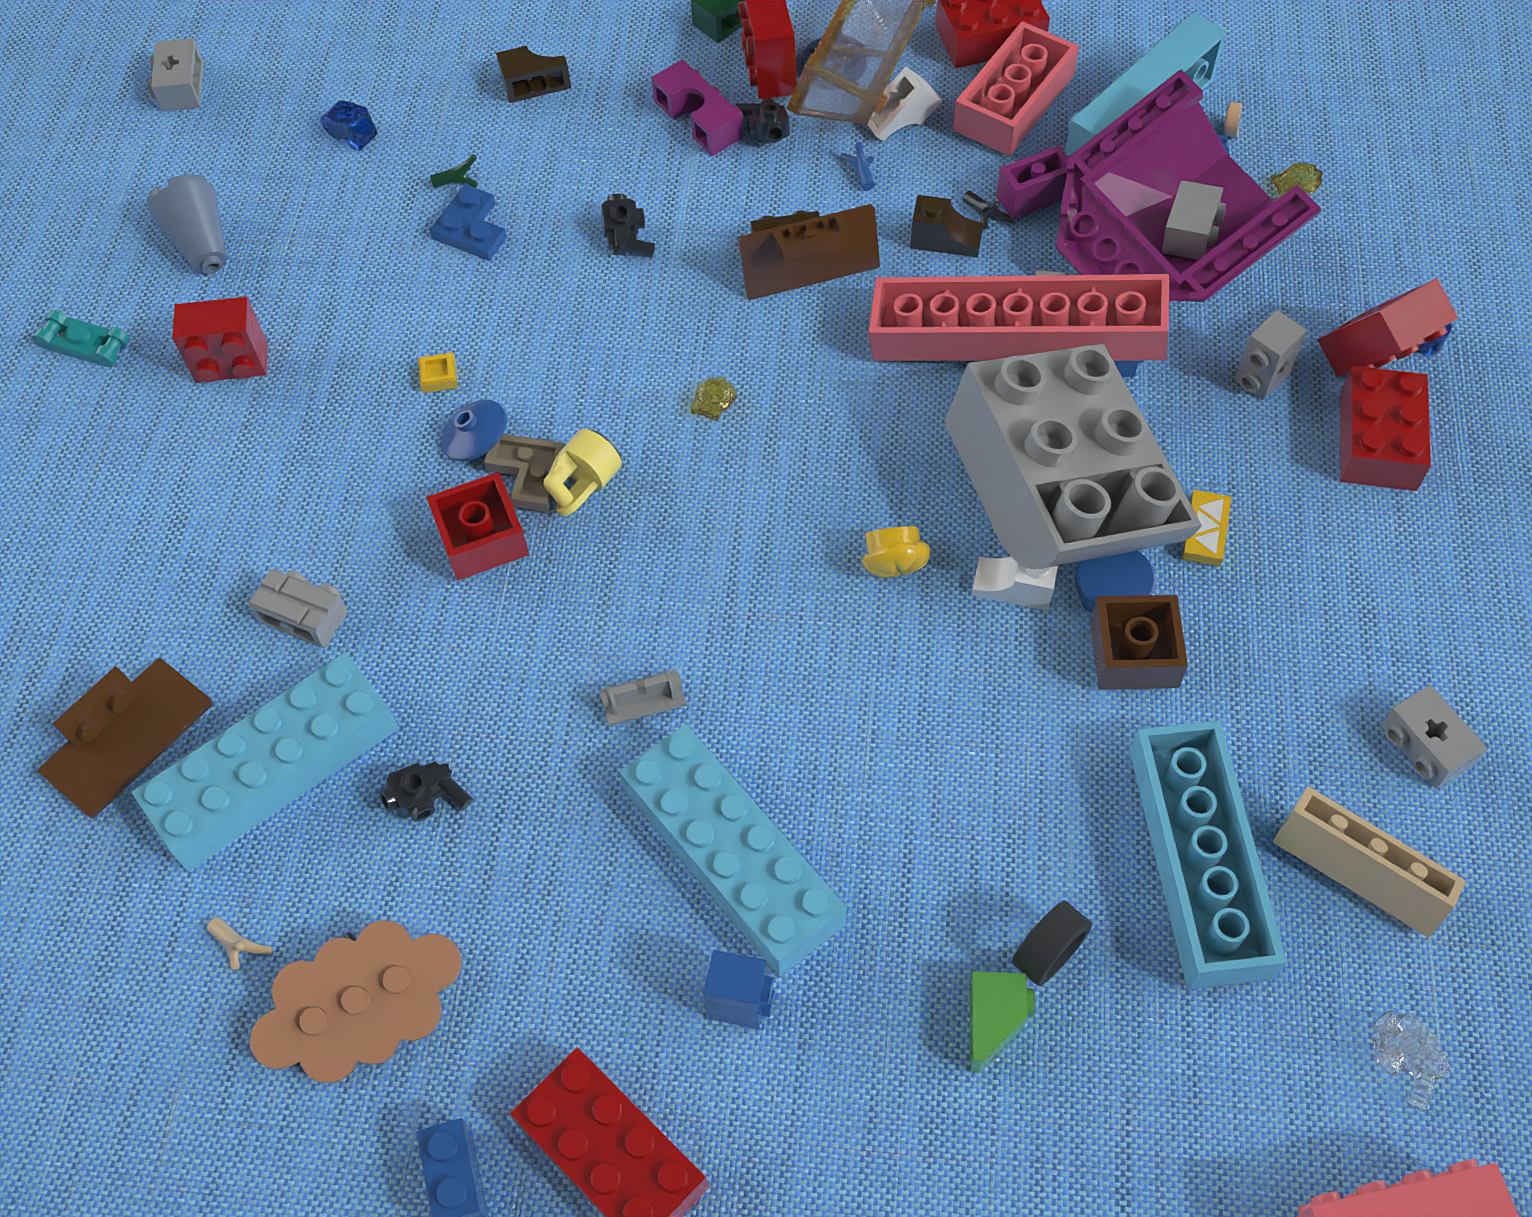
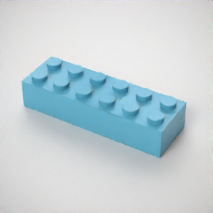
[1063,12,1227,157]
[131,652,399,871]
[1129,720,1287,990]
[619,724,847,977]

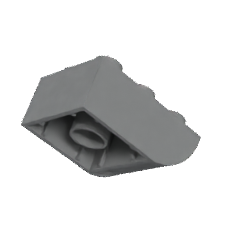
[944,344,1202,570]

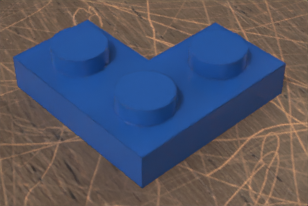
[430,184,507,261]

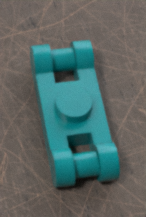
[32,309,130,367]

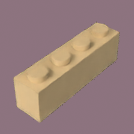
[1272,786,1466,938]

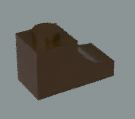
[496,45,571,103]
[910,195,984,258]

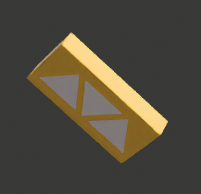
[1182,489,1232,567]

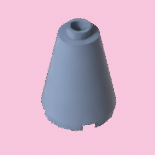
[147,174,227,274]

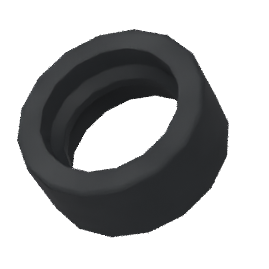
[1012,900,1093,986]

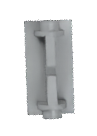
[599,670,687,726]

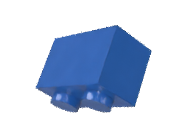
[703,950,775,1030]
[416,1118,489,1217]

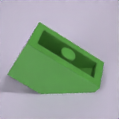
[969,971,1035,1073]

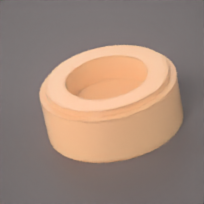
[1223,102,1243,137]

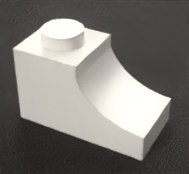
[861,67,943,141]
[972,556,1058,611]

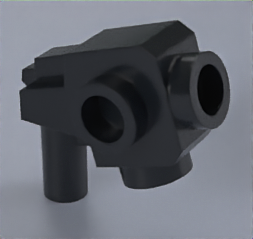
[736,98,790,143]
[601,193,655,257]
[379,761,473,822]

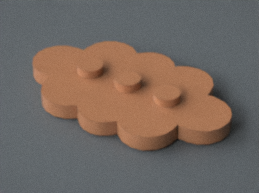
[249,920,462,1083]

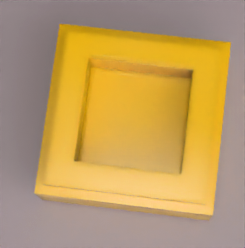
[418,352,458,393]

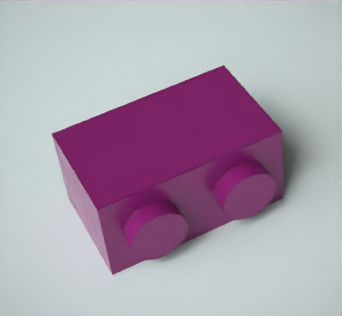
[996,145,1068,220]

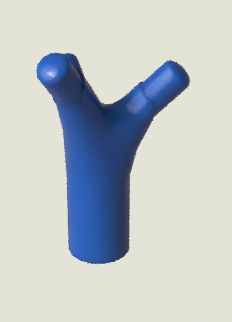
[840,142,875,191]

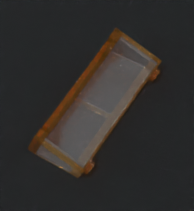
[786,0,936,125]

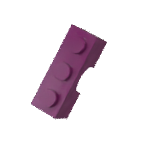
[651,60,744,156]

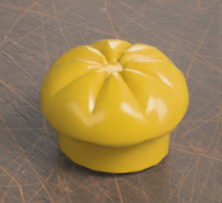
[862,526,931,578]

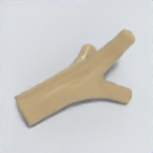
[207,917,273,971]

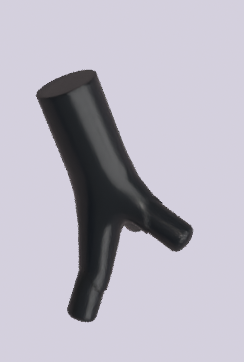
[962,190,1014,229]

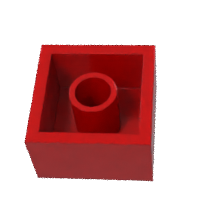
[172,297,268,383]
[426,472,530,581]

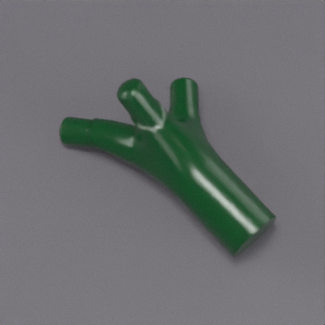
[430,154,478,188]

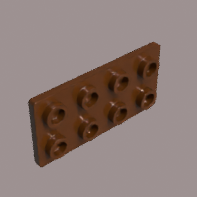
[737,204,880,300]
[38,658,213,819]

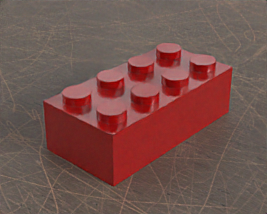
[509,1047,709,1217]

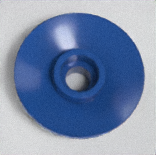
[441,400,507,461]

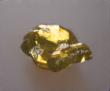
[1271,162,1323,198]
[690,376,737,422]

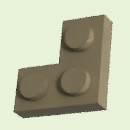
[484,434,565,512]

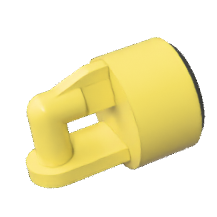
[543,429,622,517]

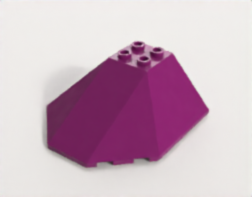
[1056,69,1322,302]

